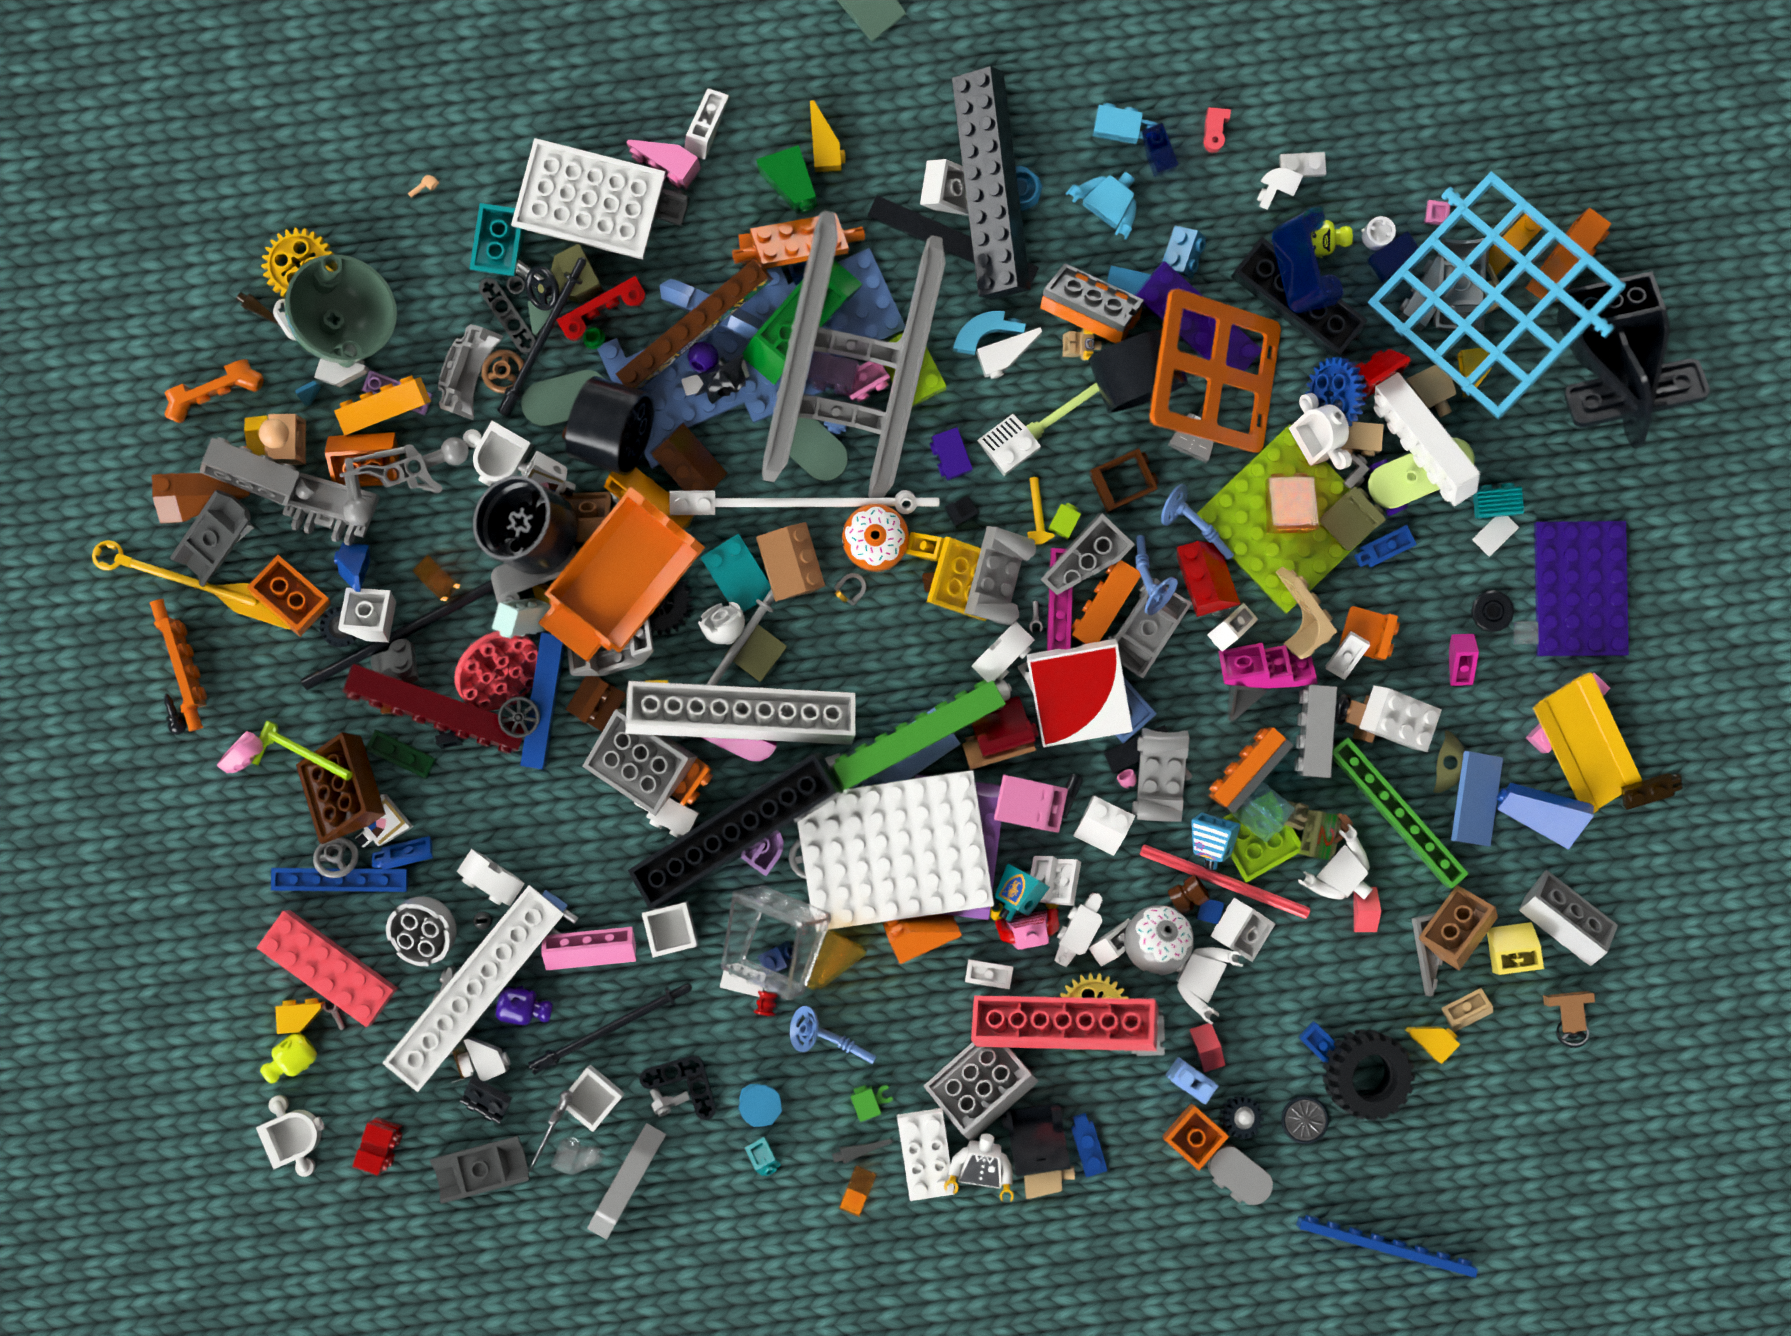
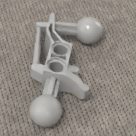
[340,437,469,526]

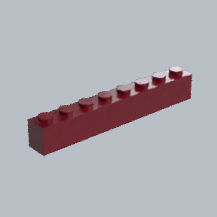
[342,664,527,754]

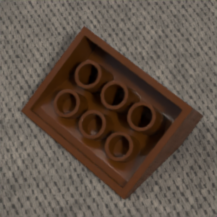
[296,732,386,844]

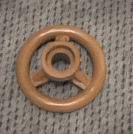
[481,349,524,394]

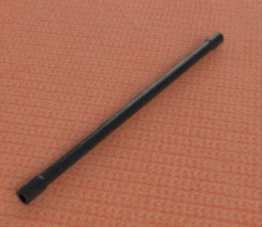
[301,580,494,691]

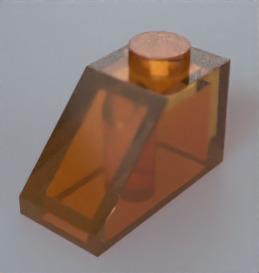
[412,554,460,601]

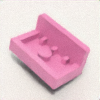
[838,361,891,403]

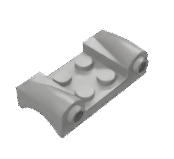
[1433,238,1490,331]
[964,526,1036,626]
[1104,578,1192,678]
[1132,728,1189,822]

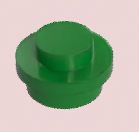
[583,327,605,349]

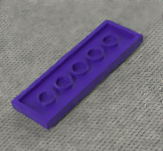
[1135,261,1262,371]

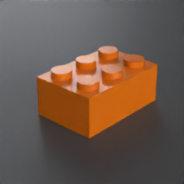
[247,555,331,637]

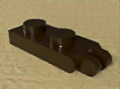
[1621,773,1683,810]

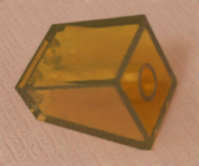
[801,929,867,991]

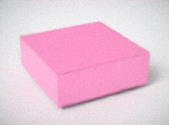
[1424,200,1451,225]

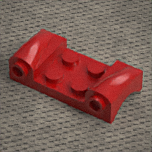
[557,276,646,341]

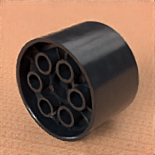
[1088,329,1189,413]
[565,376,654,476]
[473,476,578,574]

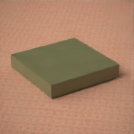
[725,625,787,682]

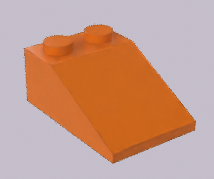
[882,914,962,964]

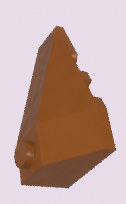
[152,473,250,524]

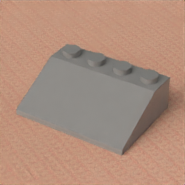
[582,708,697,815]
[923,1042,1039,1141]

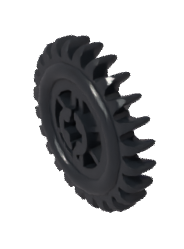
[649,575,695,638]

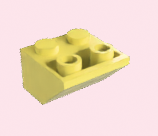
[1487,922,1544,975]

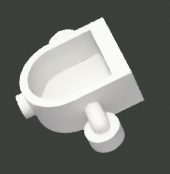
[1289,393,1352,469]
[463,421,534,487]
[256,1095,325,1177]

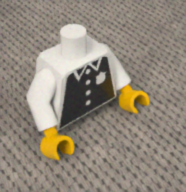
[944,1134,1014,1202]

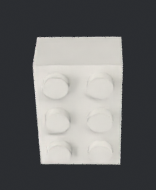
[1359,686,1442,752]

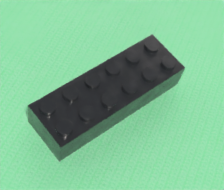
[1231,237,1368,357]

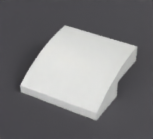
[1030,856,1081,906]

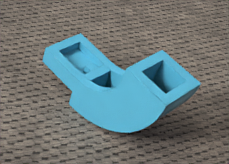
[953,311,1026,355]

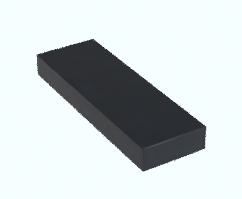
[1103,725,1169,773]

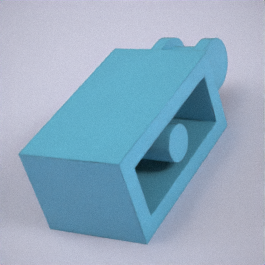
[1093,103,1158,144]

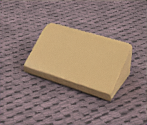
[1441,988,1493,1032]

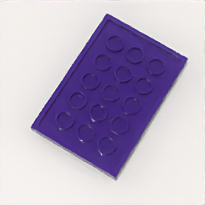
[1534,521,1629,656]

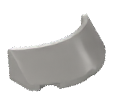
[438,324,503,420]

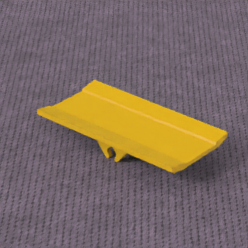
[1533,672,1643,813]

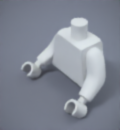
[1298,824,1373,900]
[1176,947,1245,1024]

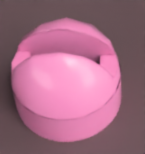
[1117,769,1137,789]

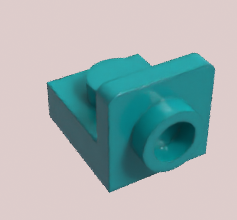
[745,1137,781,1176]

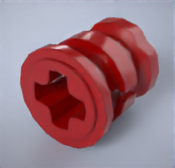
[753,990,778,1016]

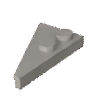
[1411,912,1443,996]

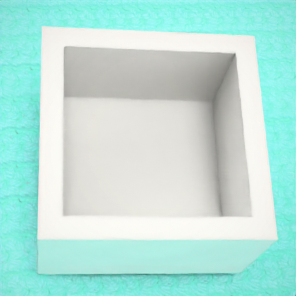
[642,901,699,957]
[558,1064,625,1132]

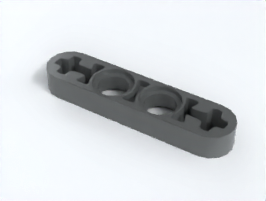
[479,278,536,354]

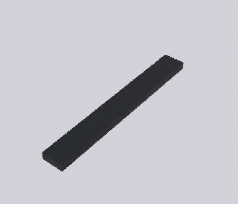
[868,195,1039,287]

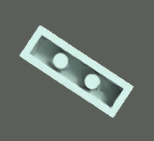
[492,598,551,638]

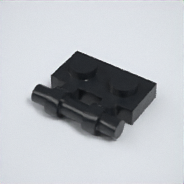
[460,1076,512,1124]

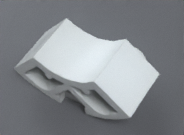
[972,621,1035,682]
[457,849,525,906]

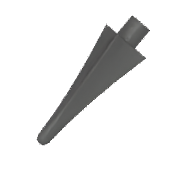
[832,1138,893,1164]

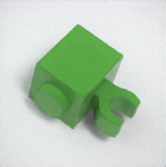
[850,1084,893,1122]

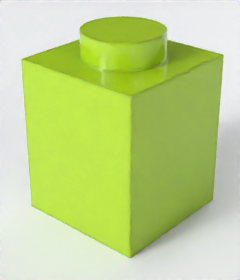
[1048,503,1081,540]

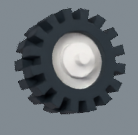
[1219,1096,1264,1139]

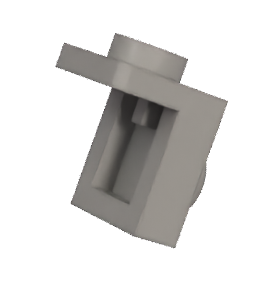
[1343,454,1369,489]

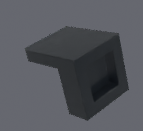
[945,496,980,528]

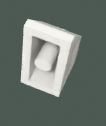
[1207,603,1258,651]
[1088,918,1130,966]
[464,1037,511,1081]

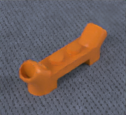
[164,359,264,423]

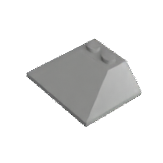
[567,617,654,676]

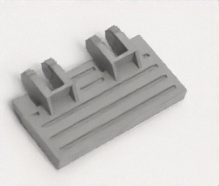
[282,472,380,546]

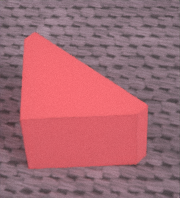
[1354,887,1381,932]
[1189,1023,1225,1073]

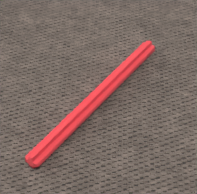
[1140,845,1310,919]

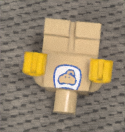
[1063,328,1102,361]

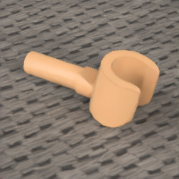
[408,175,439,198]

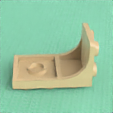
[1276,566,1337,659]

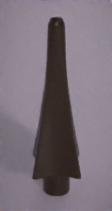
[236,292,281,327]

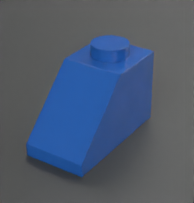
[334,542,370,592]

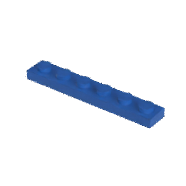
[271,868,408,892]

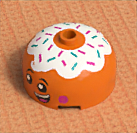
[842,504,909,572]

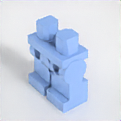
[1166,1057,1218,1105]

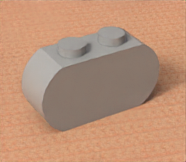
[1208,1144,1273,1205]

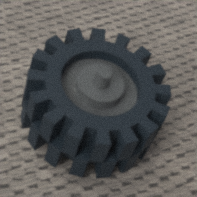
[319,606,358,648]

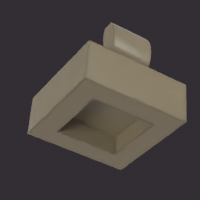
[1283,801,1309,830]

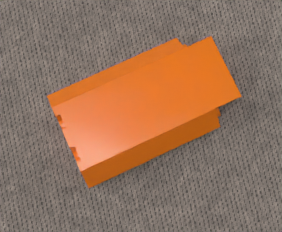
[538,487,705,662]

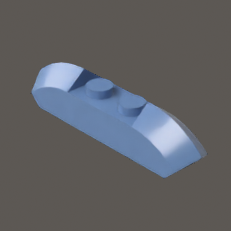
[660,279,763,340]

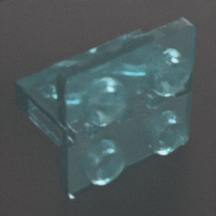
[1232,781,1295,842]

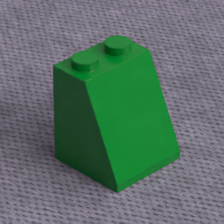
[756,145,817,214]

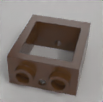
[1089,448,1159,513]

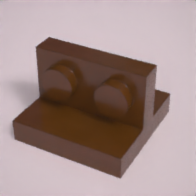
[565,676,627,732]

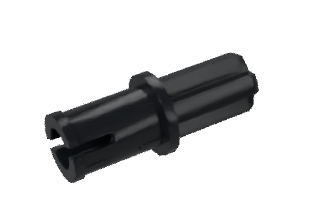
[1062,774,1083,819]

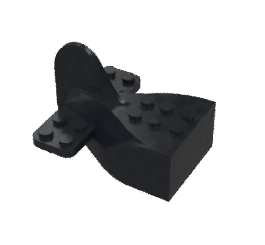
[1556,271,1710,449]

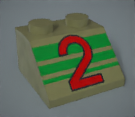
[1299,810,1341,860]

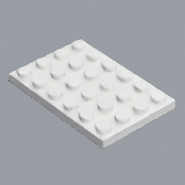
[511,138,666,260]

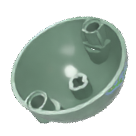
[284,255,397,368]

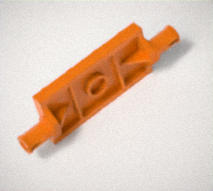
[732,213,865,269]
[149,599,207,732]

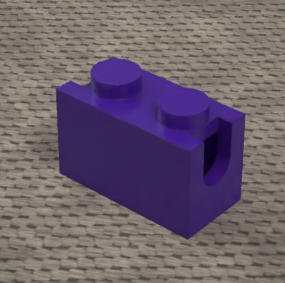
[929,427,973,481]

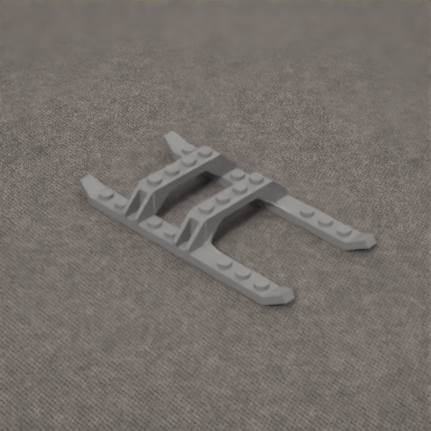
[762,211,946,498]

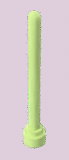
[1026,383,1099,440]

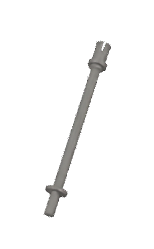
[680,589,775,739]

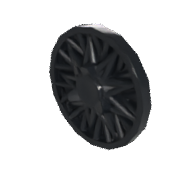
[1471,590,1514,632]

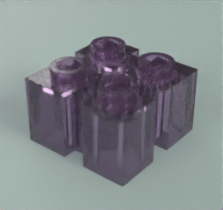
[808,351,859,396]

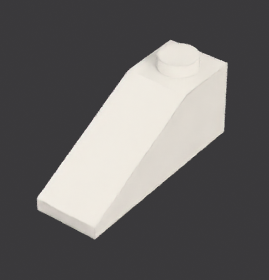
[684,88,729,160]
[976,327,1042,379]

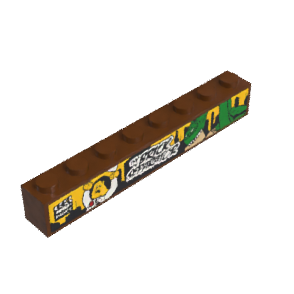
[616,259,774,390]

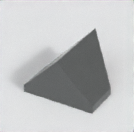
[1227,686,1267,722]

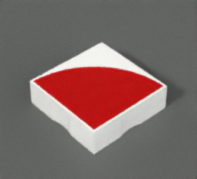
[1027,639,1133,747]

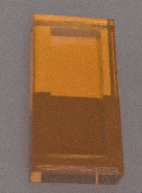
[839,1166,877,1217]

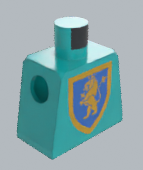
[995,864,1050,922]

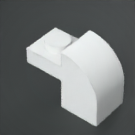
[1257,168,1303,210]

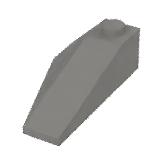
[1040,513,1135,595]

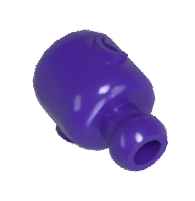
[496,986,553,1025]

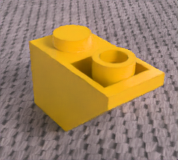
[275,998,326,1034]

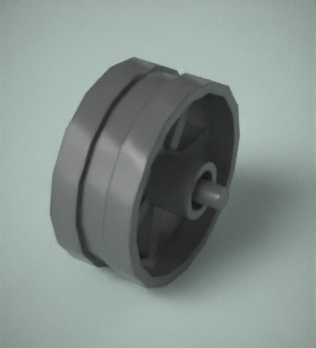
[498,697,540,738]

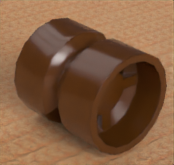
[1168,874,1210,915]

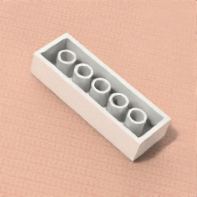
[1374,372,1480,506]

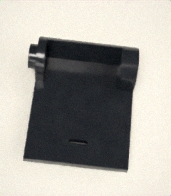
[1002,1103,1071,1177]

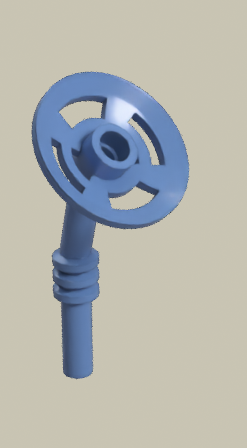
[1161,484,1234,560]
[1135,535,1178,615]
[790,1006,877,1064]

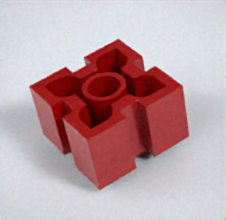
[352,1117,403,1176]

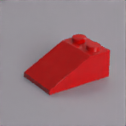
[1354,349,1411,400]

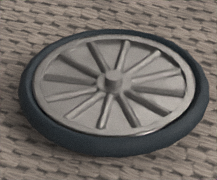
[1281,1096,1329,1144]

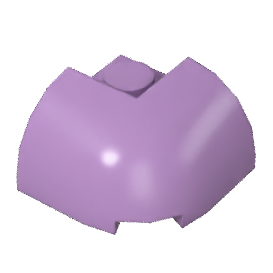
[740,833,783,876]

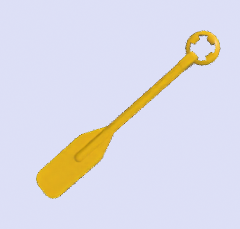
[92,540,291,630]

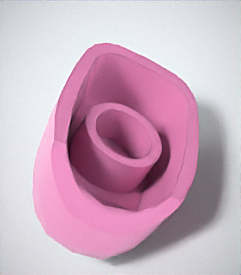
[217,731,263,773]

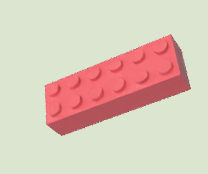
[257,909,398,1027]

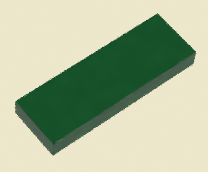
[365,729,437,779]

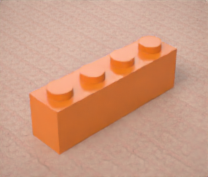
[1071,560,1141,644]

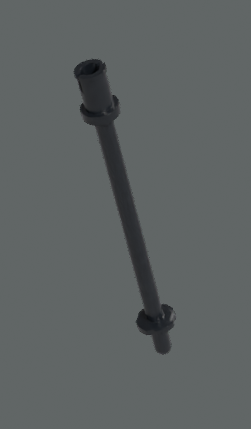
[497,257,587,417]
[528,983,692,1075]

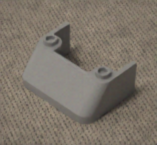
[491,545,578,606]

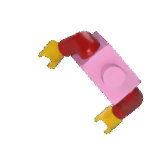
[990,903,1059,949]

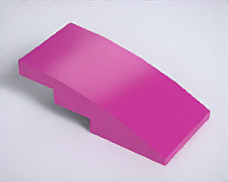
[1218,643,1317,688]

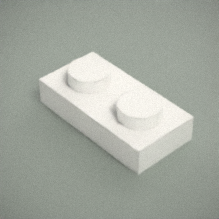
[1279,152,1326,177]
[1326,631,1370,680]
[965,959,1013,989]

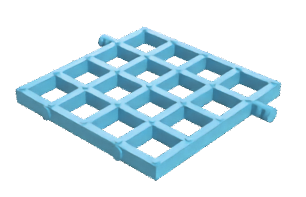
[1368,171,1625,420]

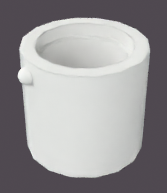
[1361,216,1396,251]

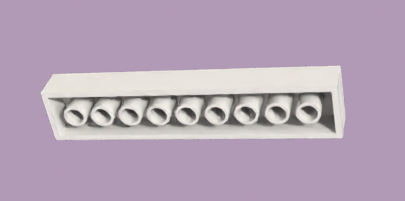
[625,681,855,745]

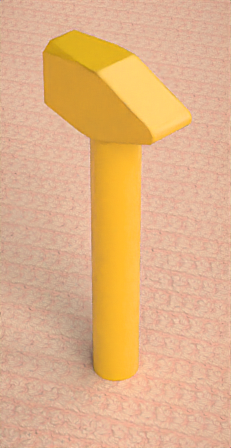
[1027,477,1055,545]

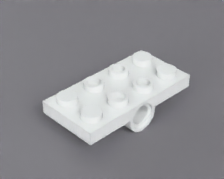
[897,1108,954,1201]

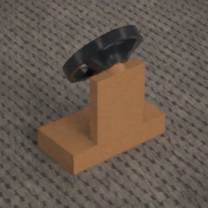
[1335,693,1375,743]
[1543,991,1595,1048]

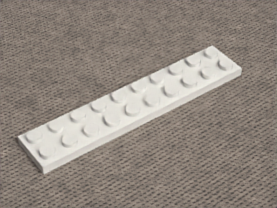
[383,885,565,1092]

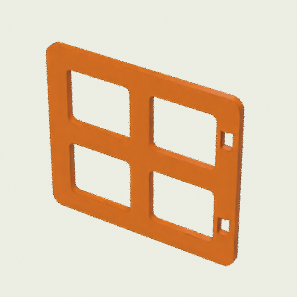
[1150,289,1281,453]

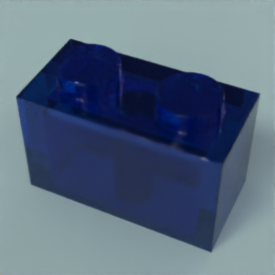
[1367,231,1419,282]

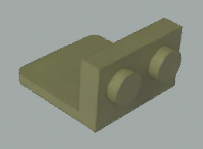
[1319,487,1386,551]

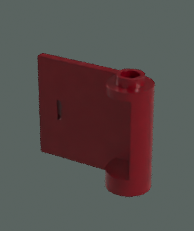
[971,696,1038,757]

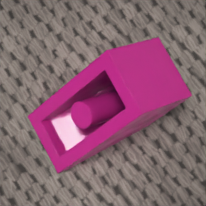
[1449,634,1479,686]

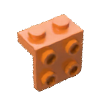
[1339,606,1400,661]

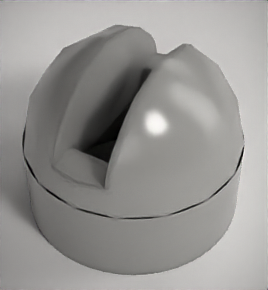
[295,479,315,499]

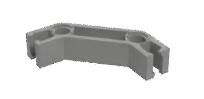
[587,1123,666,1240]

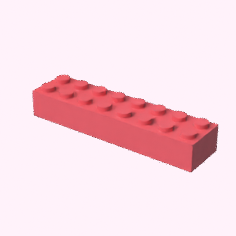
[971,996,1159,1051]

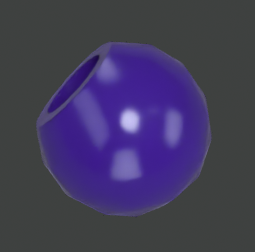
[687,341,719,373]

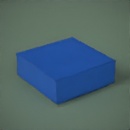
[1196,899,1224,924]

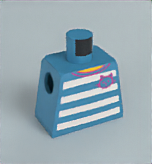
[1192,813,1241,870]

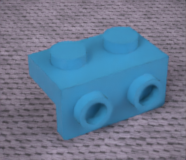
[1162,226,1206,279]

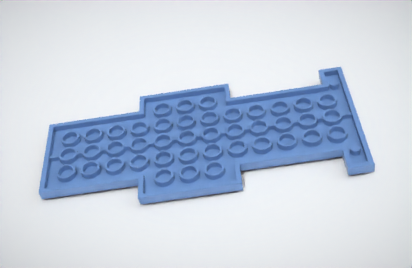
[597,248,906,469]

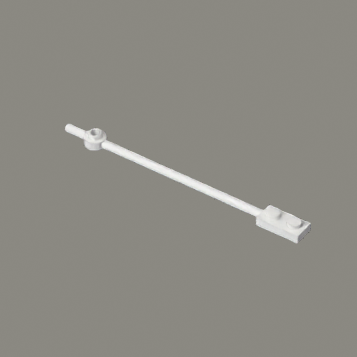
[670,490,939,515]

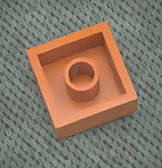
[1162,1103,1229,1170]

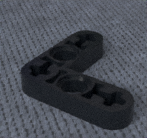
[639,1055,716,1120]

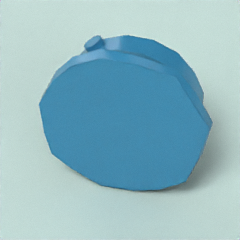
[1015,165,1042,211]
[738,1084,782,1127]

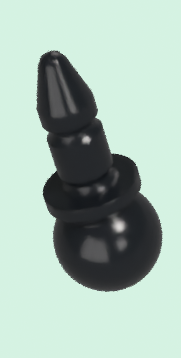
[164,694,187,735]

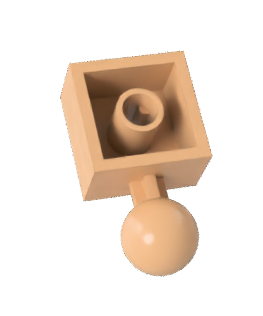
[259,414,306,465]

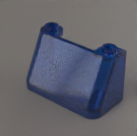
[1272,206,1344,313]

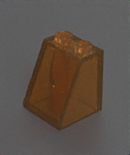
[1265,473,1319,534]

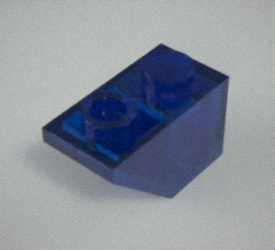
[1141,123,1179,177]

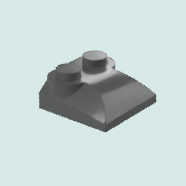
[370,639,419,683]

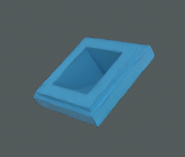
[295,381,321,407]

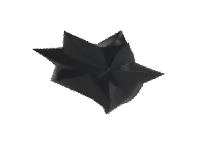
[694,354,746,405]

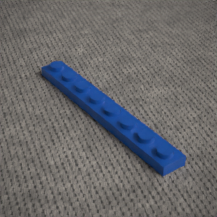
[1296,1215,1478,1278]

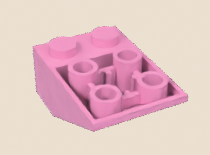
[626,140,701,190]
[994,775,1068,833]

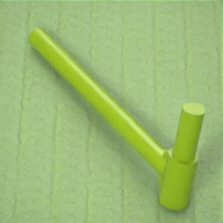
[252,720,352,780]

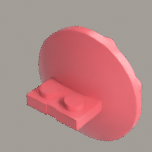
[455,631,538,711]

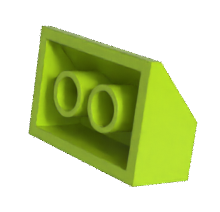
[884,333,946,407]

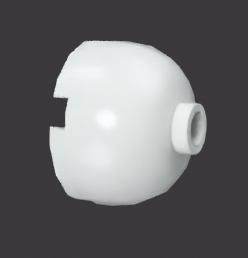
[698,602,745,644]

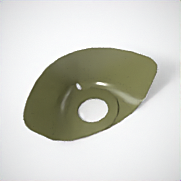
[1433,730,1465,793]

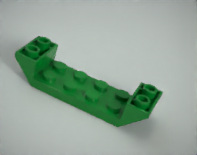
[741,259,863,386]

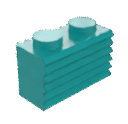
[1473,483,1524,519]

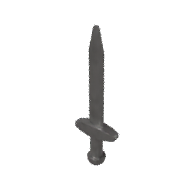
[529,1090,573,1174]

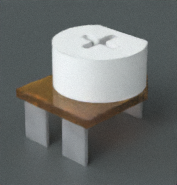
[450,1048,476,1083]

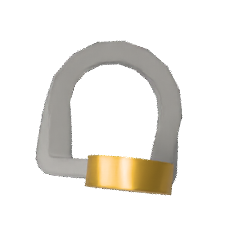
[834,573,867,605]

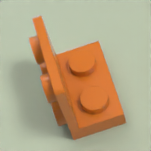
[672,758,713,806]

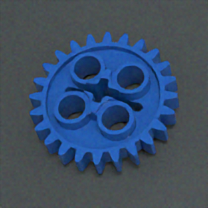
[1305,357,1367,427]

